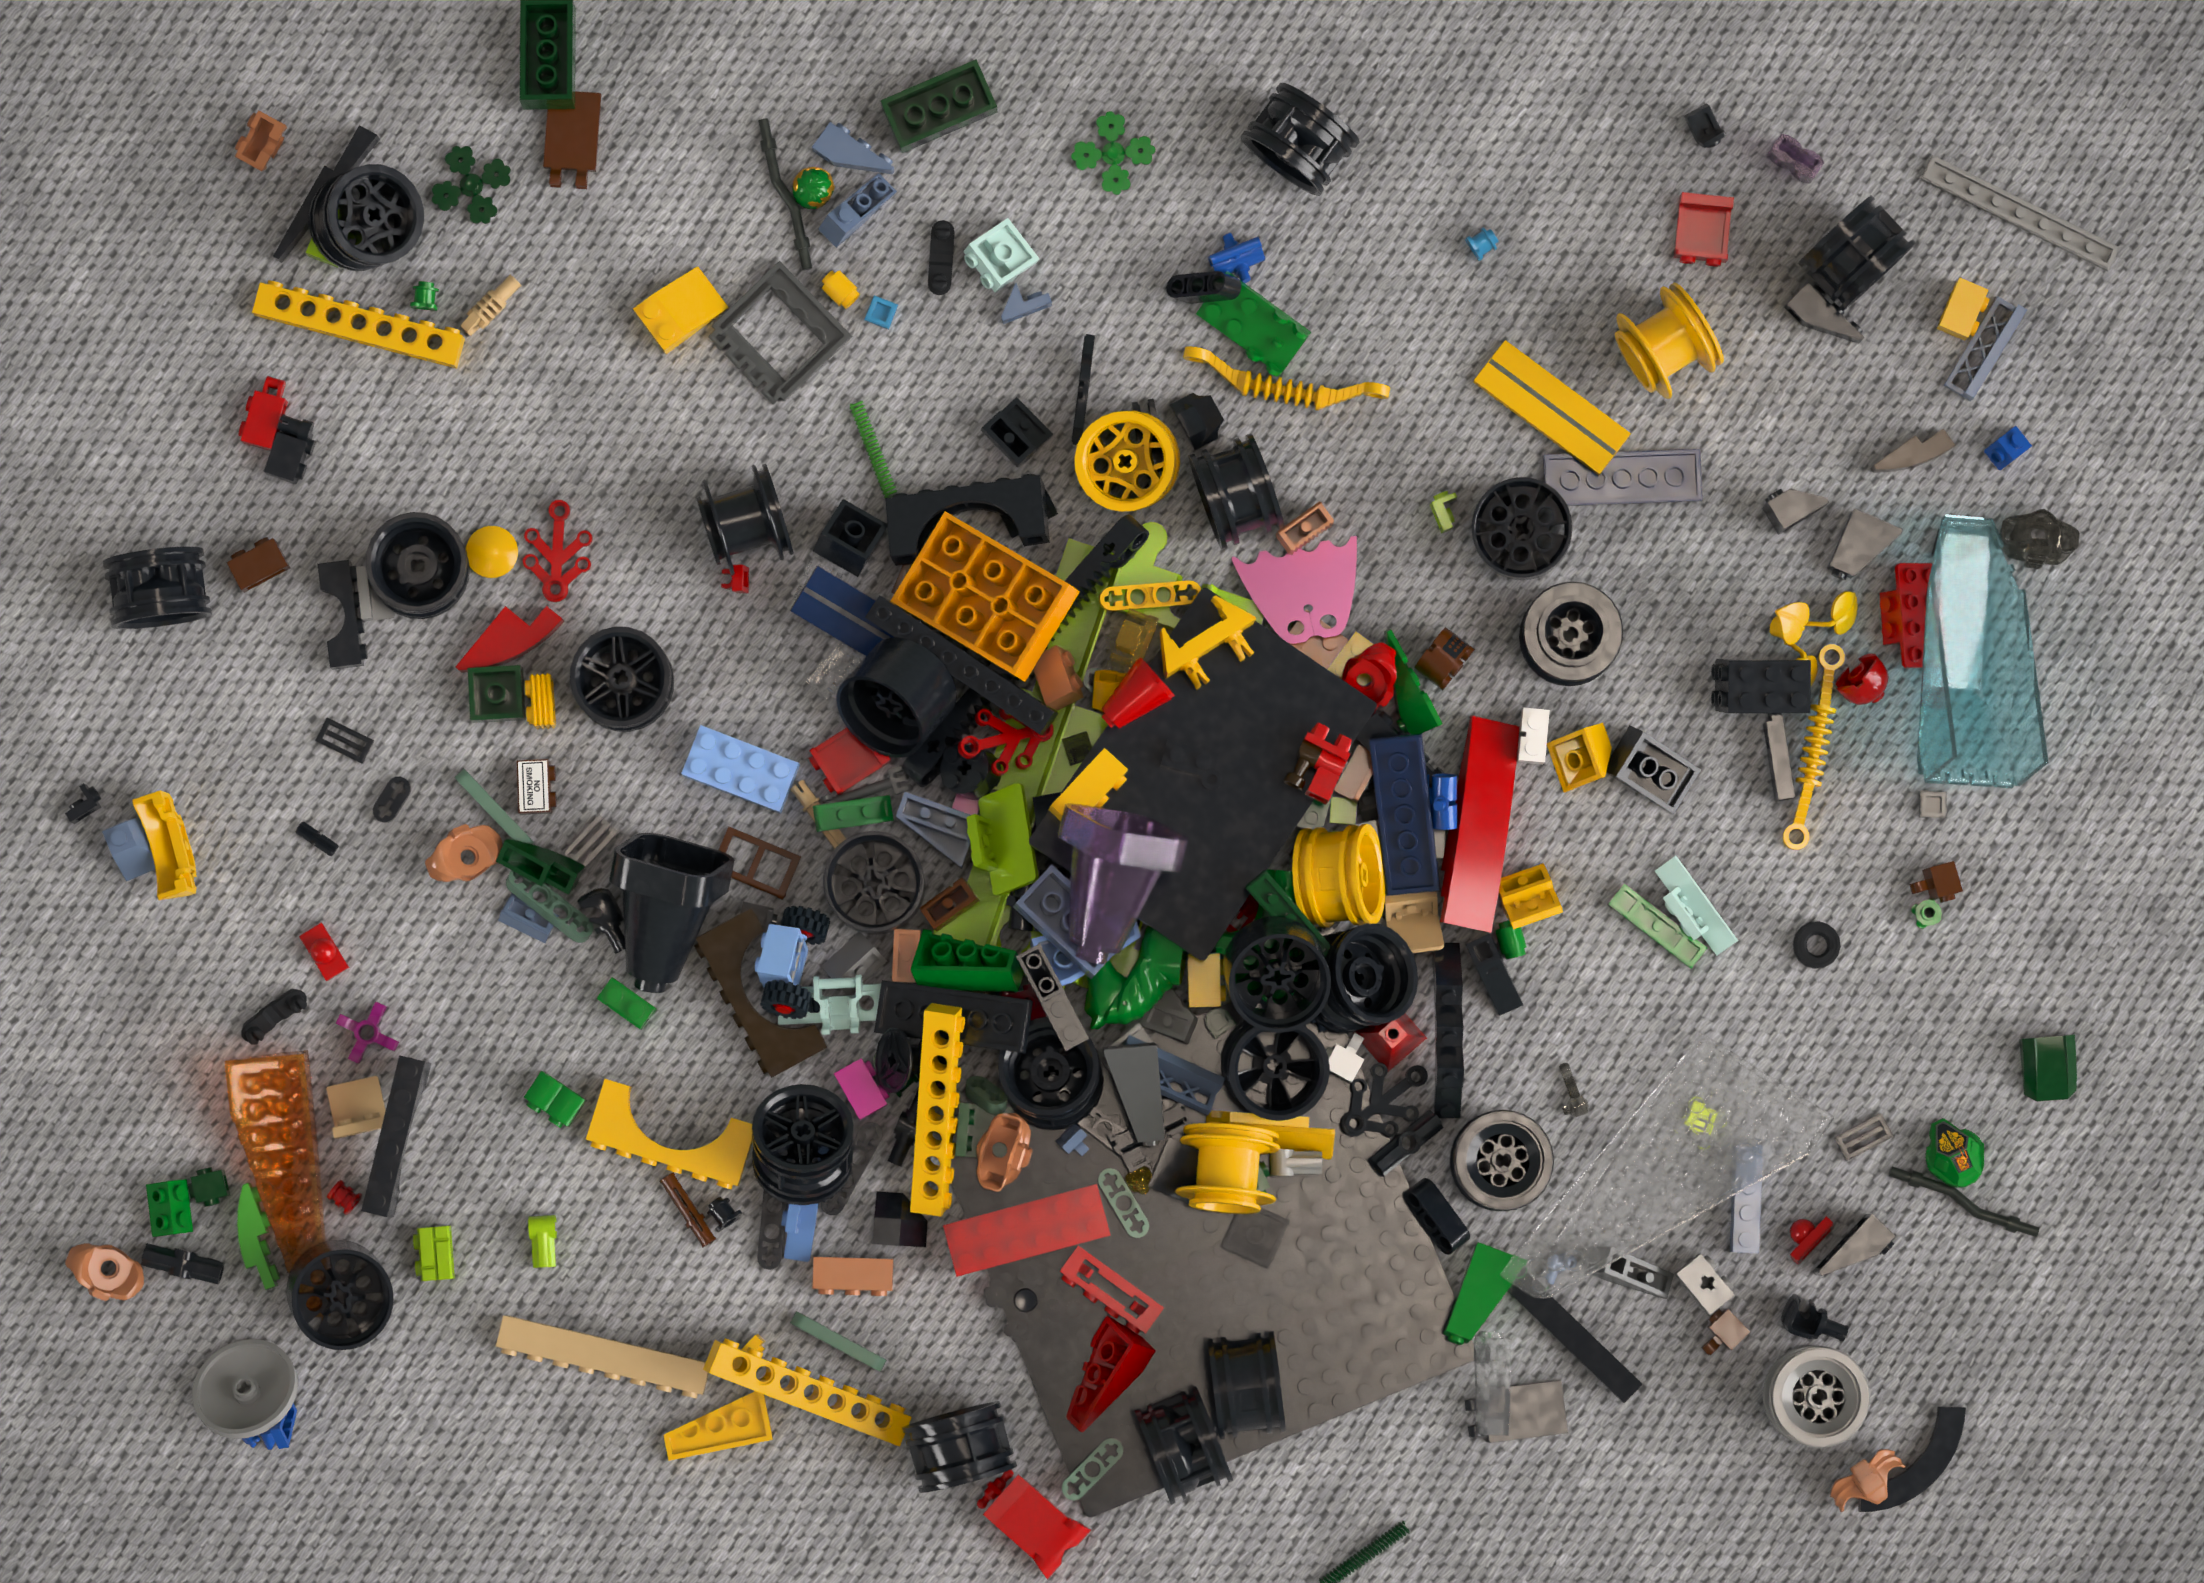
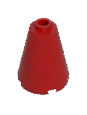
[1101,657,1175,728]

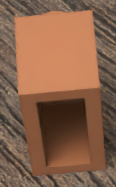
[1033,645,1084,711]

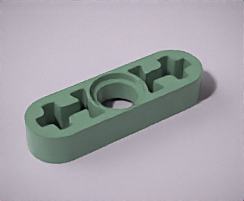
[1098,1168,1149,1238]
[1062,1438,1123,1500]

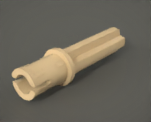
[790,780,846,849]

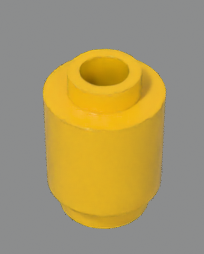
[822,270,860,309]

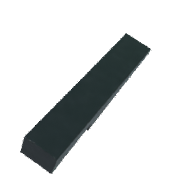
[273,125,380,263]
[1508,1272,1643,1403]

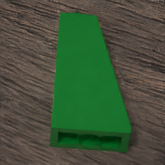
[1443,1242,1527,1345]

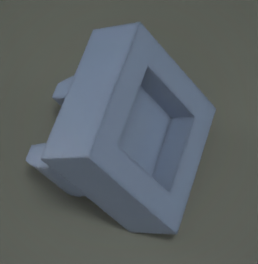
[1056,1124,1089,1156]

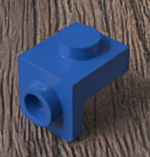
[1984,426,2032,470]

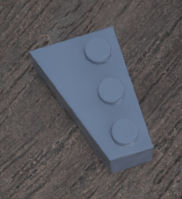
[896,792,971,869]

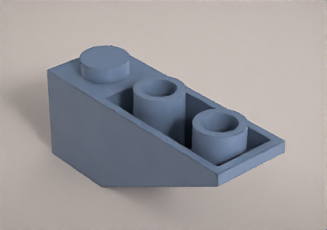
[812,122,894,174]
[818,173,897,248]

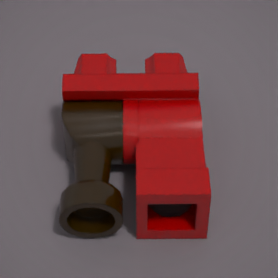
[1283,723,1352,805]

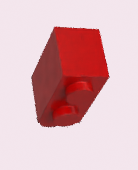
[238,376,288,451]

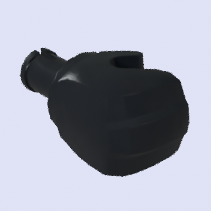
[577,888,625,954]
[1781,1294,1849,1342]

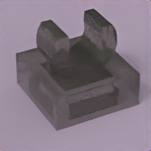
[1062,731,1092,766]

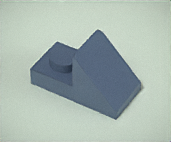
[1001,283,1052,324]

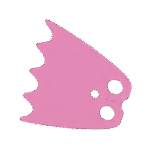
[1232,536,1357,644]

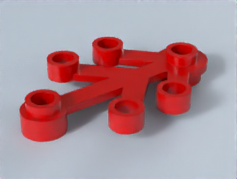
[523,500,593,602]
[958,708,1054,776]

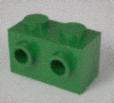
[146,1179,193,1237]

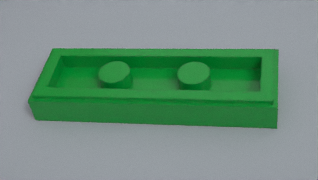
[813,795,894,832]

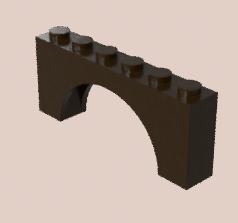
[694,907,827,1078]

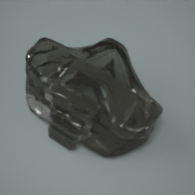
[1998,509,2080,569]

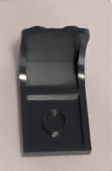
[1711,659,1811,713]

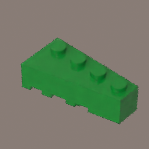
[910,929,1024,992]

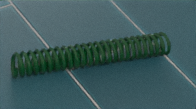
[1319,1521,1410,1583]

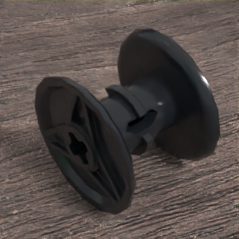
[875,1028,947,1093]

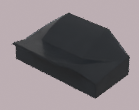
[1170,393,1224,451]

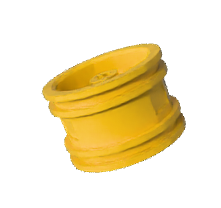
[1074,411,1181,512]
[1292,824,1386,928]

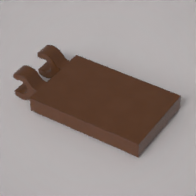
[543,91,602,190]

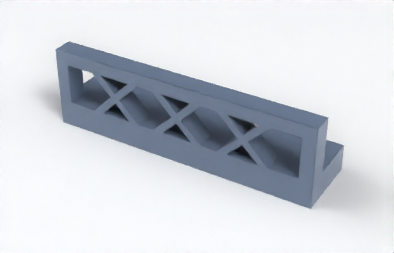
[1944,296,2028,401]
[1123,1035,1225,1115]

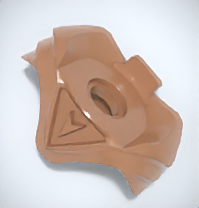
[425,824,502,882]
[976,1113,1033,1192]
[65,1243,144,1301]
[1830,1449,1906,1512]

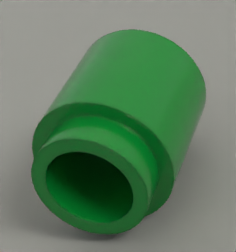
[1495,920,1527,960]

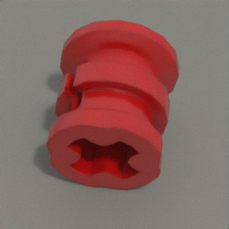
[327,1180,362,1215]

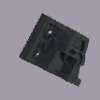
[1148,1137,1199,1204]

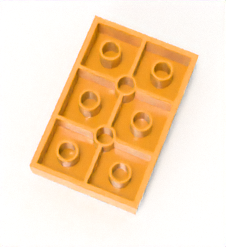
[891,511,1080,682]

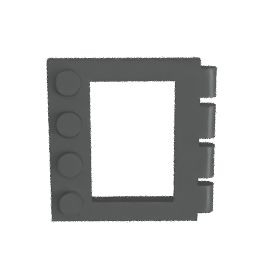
[708,261,853,405]

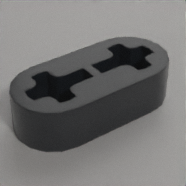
[373,777,411,823]

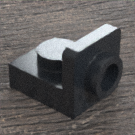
[65,783,101,824]

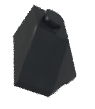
[872,1191,928,1247]

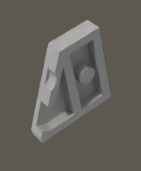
[1140,988,1198,1044]

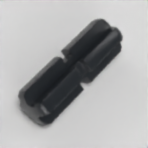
[295,822,339,856]

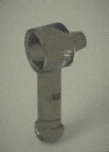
[1559,1063,1589,1117]

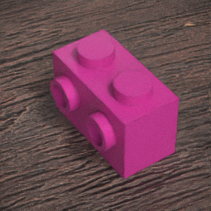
[834,1058,889,1120]

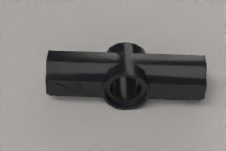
[1369,1110,1444,1177]
[141,1243,225,1285]

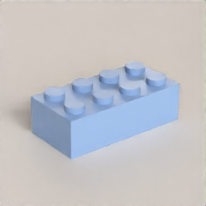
[681,725,800,814]

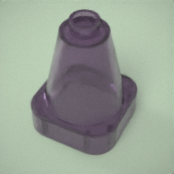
[1057,803,1189,964]

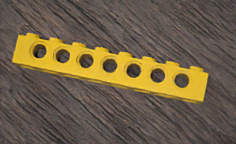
[252,280,465,369]
[910,1003,965,1217]
[703,1338,912,1447]

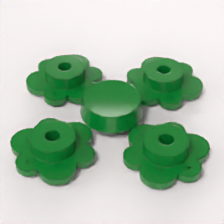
[1071,111,1156,195]

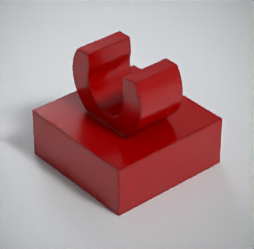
[721,565,749,594]

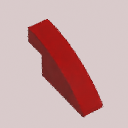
[455,606,565,673]

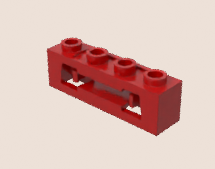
[1060,1246,1164,1334]

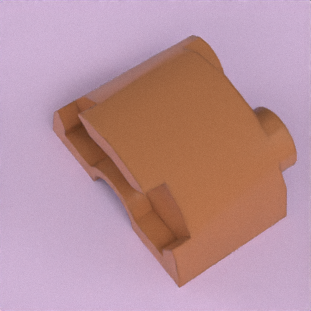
[235,110,287,171]

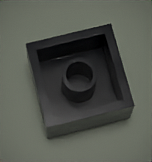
[813,499,888,577]

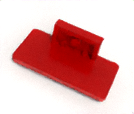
[1880,563,1946,668]

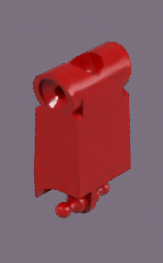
[977,1469,1091,1580]

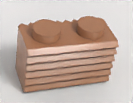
[1275,501,1334,555]

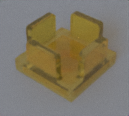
[1110,608,1159,669]

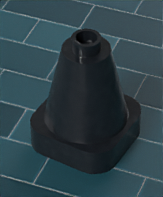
[609,833,735,993]

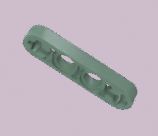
[454,769,534,844]
[506,870,594,943]
[790,1311,887,1372]

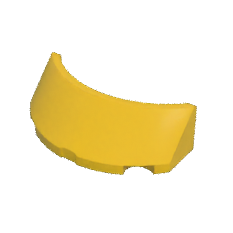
[132,790,197,901]

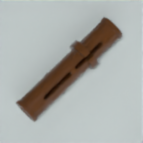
[660,1172,717,1248]

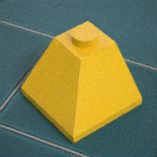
[1547,723,1612,793]

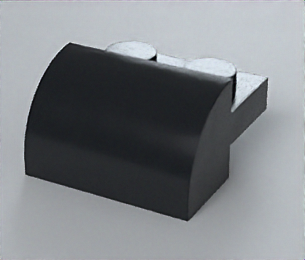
[981,397,1053,468]

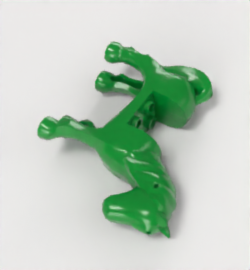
[1084,869,1299,1030]

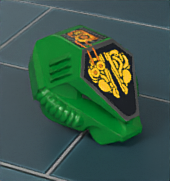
[1925,1118,1984,1188]

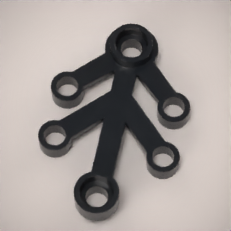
[1341,1063,1428,1137]

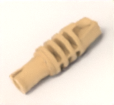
[460,274,522,336]

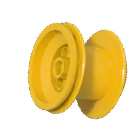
[1614,282,1724,399]
[1175,1123,1280,1214]

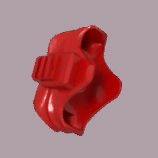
[1342,642,1397,710]

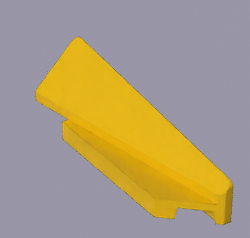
[1206,1110,1335,1160]

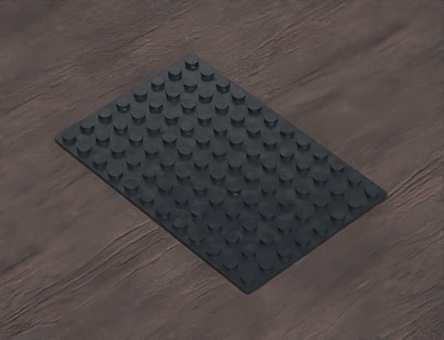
[1029,588,1377,961]

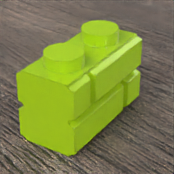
[413,1226,455,1281]

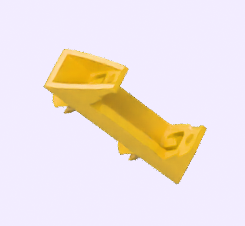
[1160,595,1256,690]

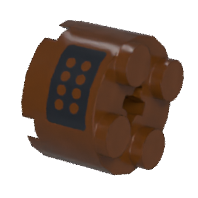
[1414,627,1475,691]

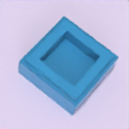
[864,295,898,330]

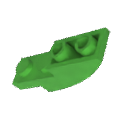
[237,1183,280,1290]

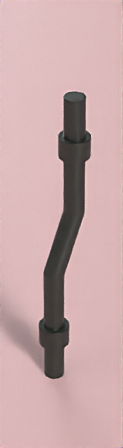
[758,118,812,270]
[1889,1166,2039,1237]

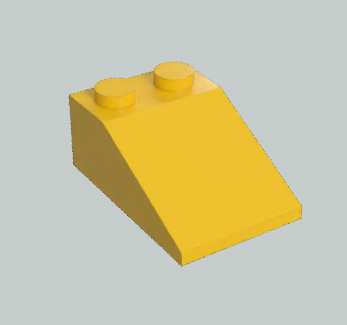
[633,266,729,354]

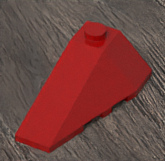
[1066,1316,1156,1432]

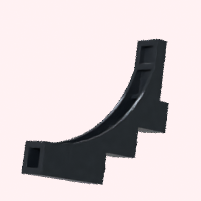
[1432,943,1464,1119]

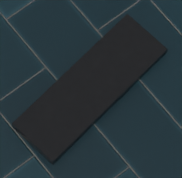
[874,980,1033,1053]

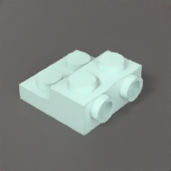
[963,218,1039,292]

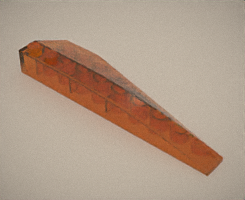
[225,1050,331,1317]

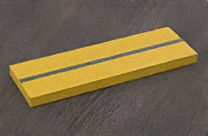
[1473,340,1631,476]

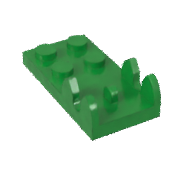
[1196,271,1311,376]

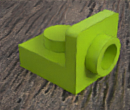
[1430,491,1457,534]

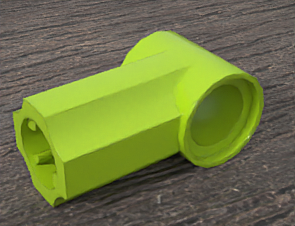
[528,1215,557,1268]

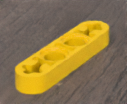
[1098,581,1201,611]

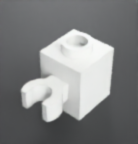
[1326,1033,1365,1083]

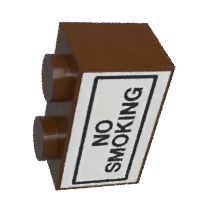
[517,759,557,815]

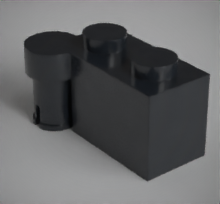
[263,414,316,484]

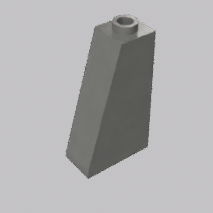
[1102,1042,1165,1146]

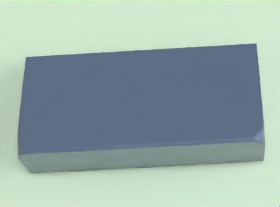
[498,893,559,943]

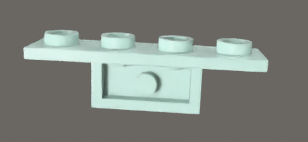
[1655,856,1738,956]

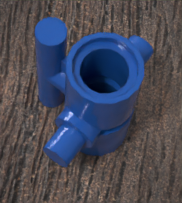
[1208,233,1266,283]
[1427,773,1457,830]

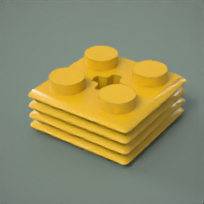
[525,673,556,730]

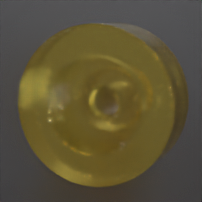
[1125,1166,1152,1195]

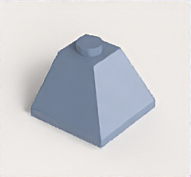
[102,817,155,881]

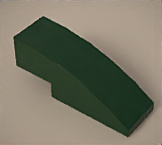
[496,839,585,895]

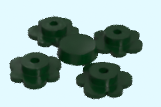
[432,146,511,224]

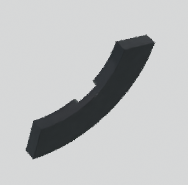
[1071,334,1095,445]

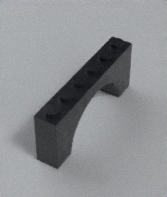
[885,474,1050,566]
[361,1055,432,1217]

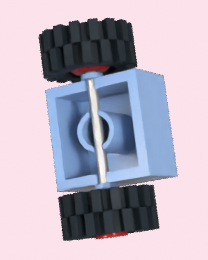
[755,906,830,1019]

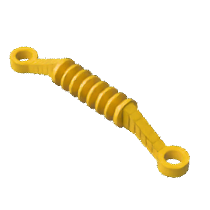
[1183,346,1390,411]
[1783,644,1845,850]

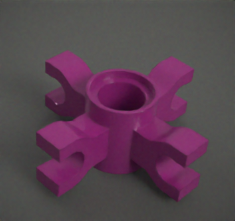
[336,1002,399,1064]

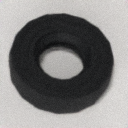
[1793,921,1841,969]

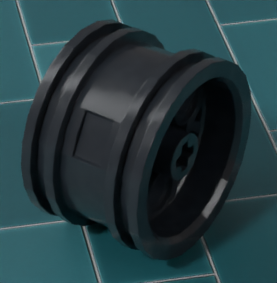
[308,164,424,271]
[1207,1331,1286,1440]

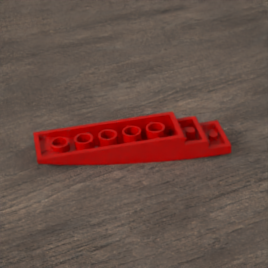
[1440,716,1520,933]

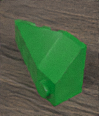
[1384,629,1443,735]

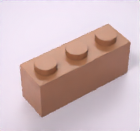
[812,1257,894,1296]

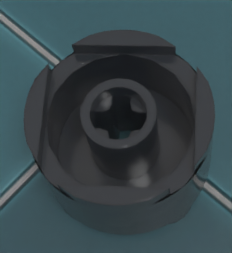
[940,743,1001,800]

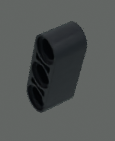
[1166,271,1242,304]
[1403,1178,1470,1255]

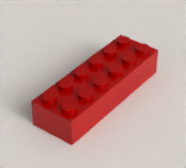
[943,1184,1110,1277]

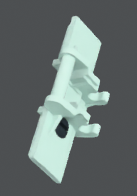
[778,974,902,1035]

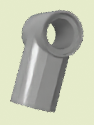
[1270,1149,1322,1176]

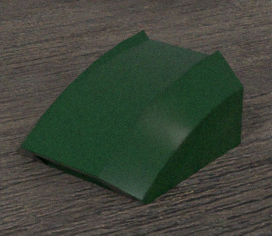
[2019,1035,2077,1102]

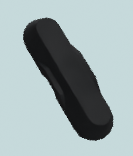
[928,220,955,295]
[241,989,307,1045]

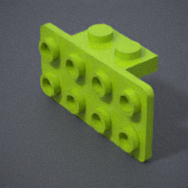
[966,783,1039,896]

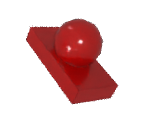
[299,922,350,981]
[1790,1216,1834,1264]

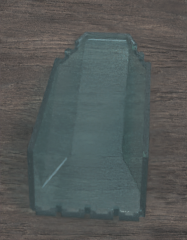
[1917,515,2049,789]

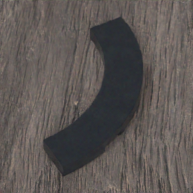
[1858,1407,1966,1512]

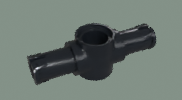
[887,1088,919,1167]

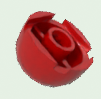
[1835,653,1889,705]

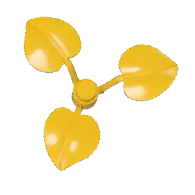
[1770,591,1858,686]

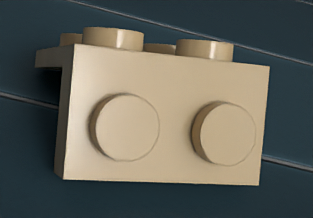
[1384,891,1444,953]

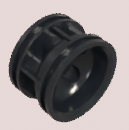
[1240,83,1360,196]
[103,547,212,629]
[1134,1386,1233,1505]

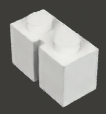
[1517,708,1550,765]

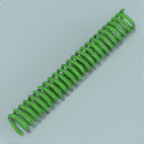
[850,401,897,498]

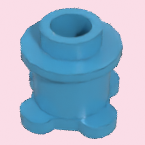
[1465,227,1499,261]

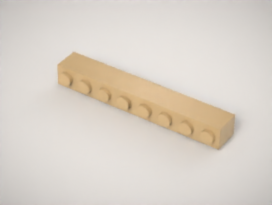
[496,1315,709,1398]

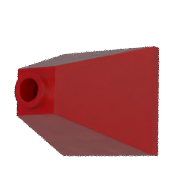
[1353,1013,1427,1072]

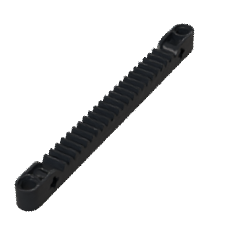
[902,514,1149,787]

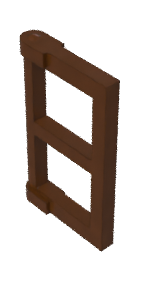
[719,826,801,900]

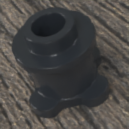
[707,1197,742,1232]

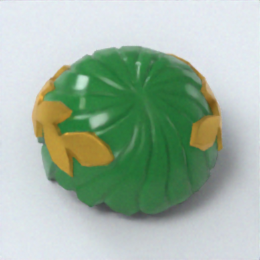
[792,167,835,209]

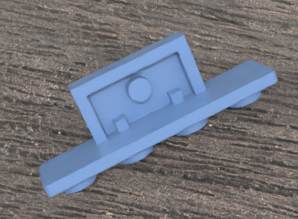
[781,1203,819,1262]

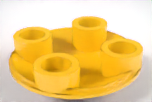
[466,526,518,578]

